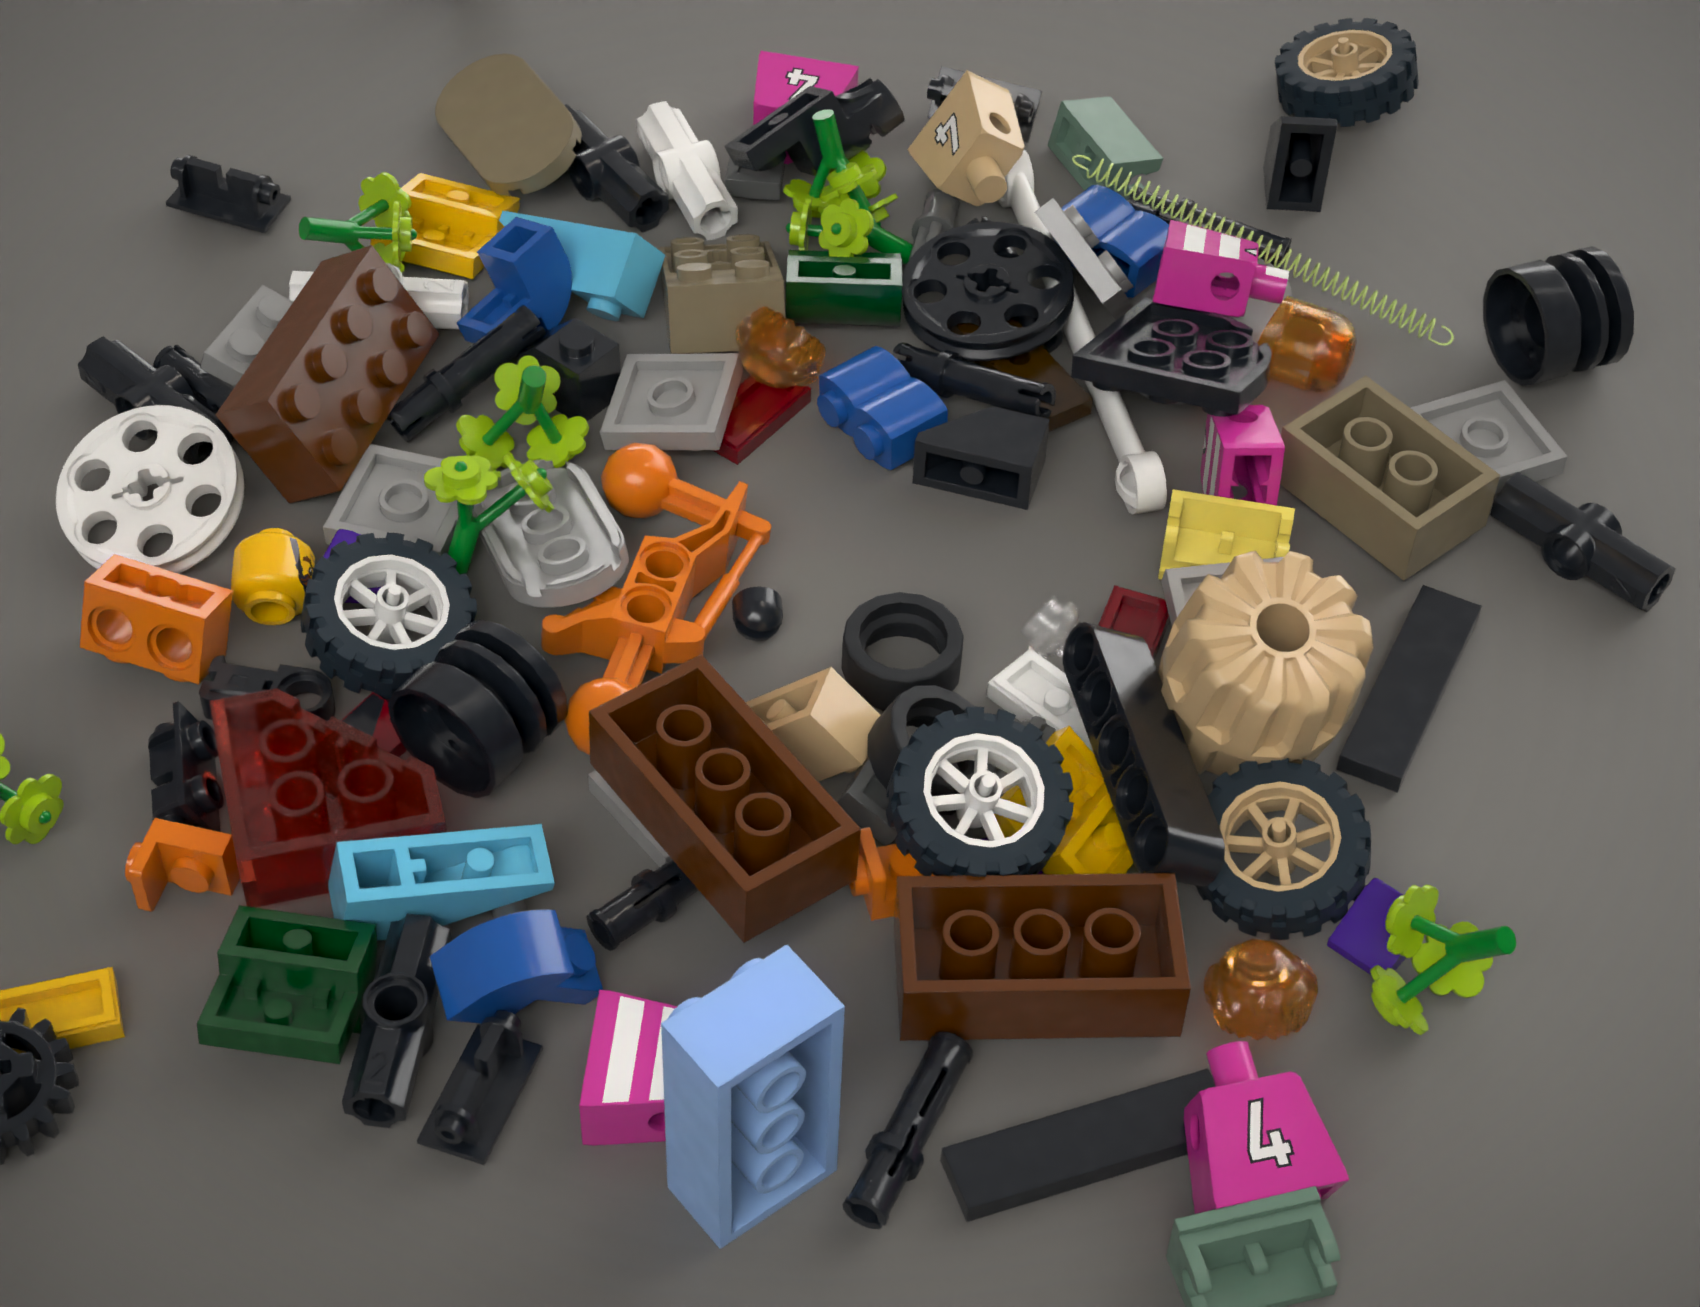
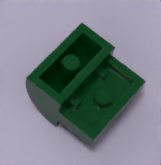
[786,250,902,326]
[197,905,377,1064]

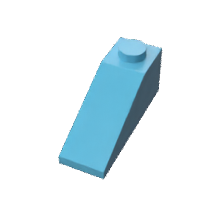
[499,211,666,321]
[328,824,555,941]

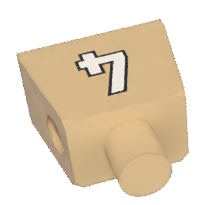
[908,70,1025,207]

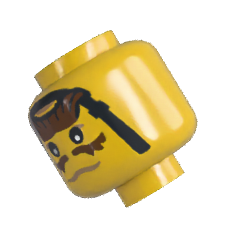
[231,528,315,625]

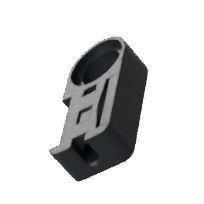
[199,655,336,734]

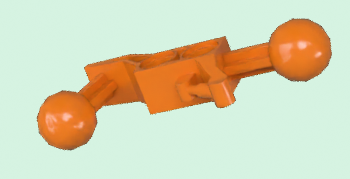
[541,443,771,755]

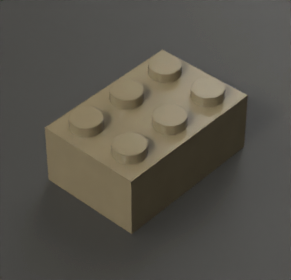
[1280,375,1500,581]

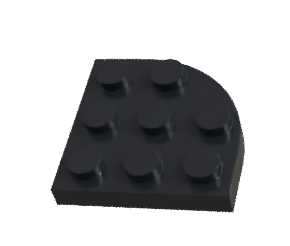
[1071,297,1271,417]

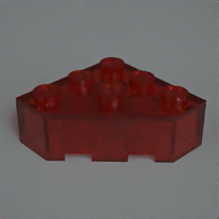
[210,689,447,907]

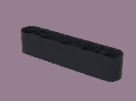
[1062,622,1225,887]

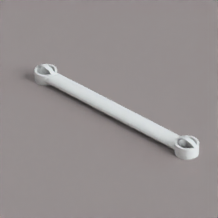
[998,150,1167,515]

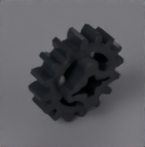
[0,1008,79,1165]

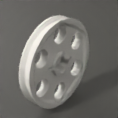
[56,405,245,574]

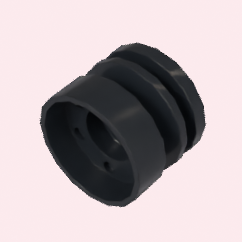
[1483,246,1634,386]
[388,620,568,798]

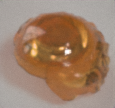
[735,306,826,389]
[1203,939,1318,1041]

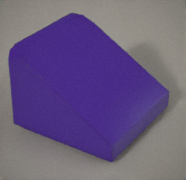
[1327,878,1406,975]

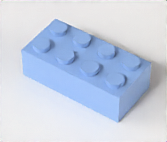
[661,945,845,1249]

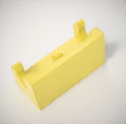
[1158,489,1295,579]

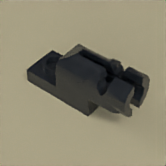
[724,77,905,176]

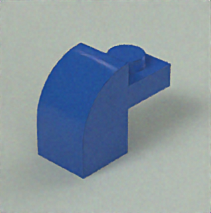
[456,217,572,343]
[429,910,603,1024]

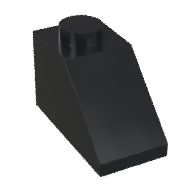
[1263,116,1337,212]
[509,318,620,422]
[912,406,1050,510]

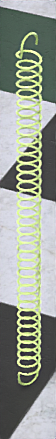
[1072,155,1454,345]

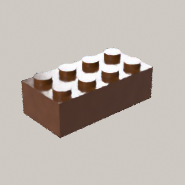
[216,245,439,504]
[589,654,861,943]
[894,873,1191,1041]

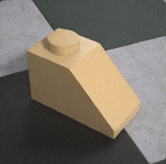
[746,667,880,782]

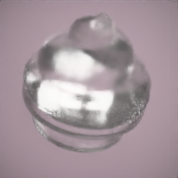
[1020,595,1081,658]

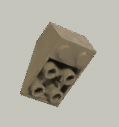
[658,234,786,354]

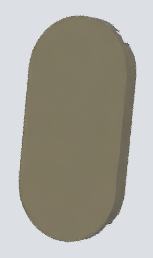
[435,54,582,196]

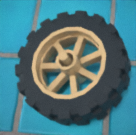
[1275,18,1419,127]
[1196,758,1371,940]

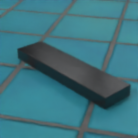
[1336,585,1482,793]
[940,1068,1215,1222]

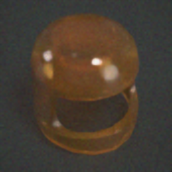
[1257,296,1357,393]

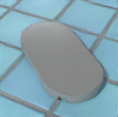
[473,460,629,608]

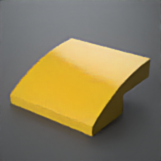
[371,173,520,279]
[994,726,1134,874]

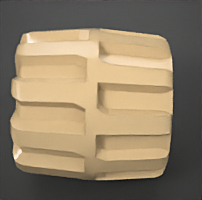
[1158,551,1373,776]

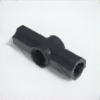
[565,104,669,233]
[77,336,234,465]
[1490,472,1676,612]
[342,914,451,1128]

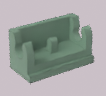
[1047,96,1163,201]
[1166,1186,1340,1307]

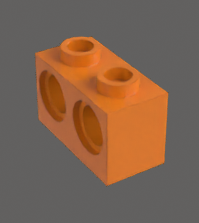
[80,554,233,685]

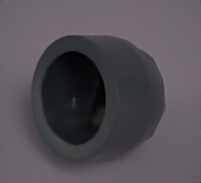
[732,586,783,642]

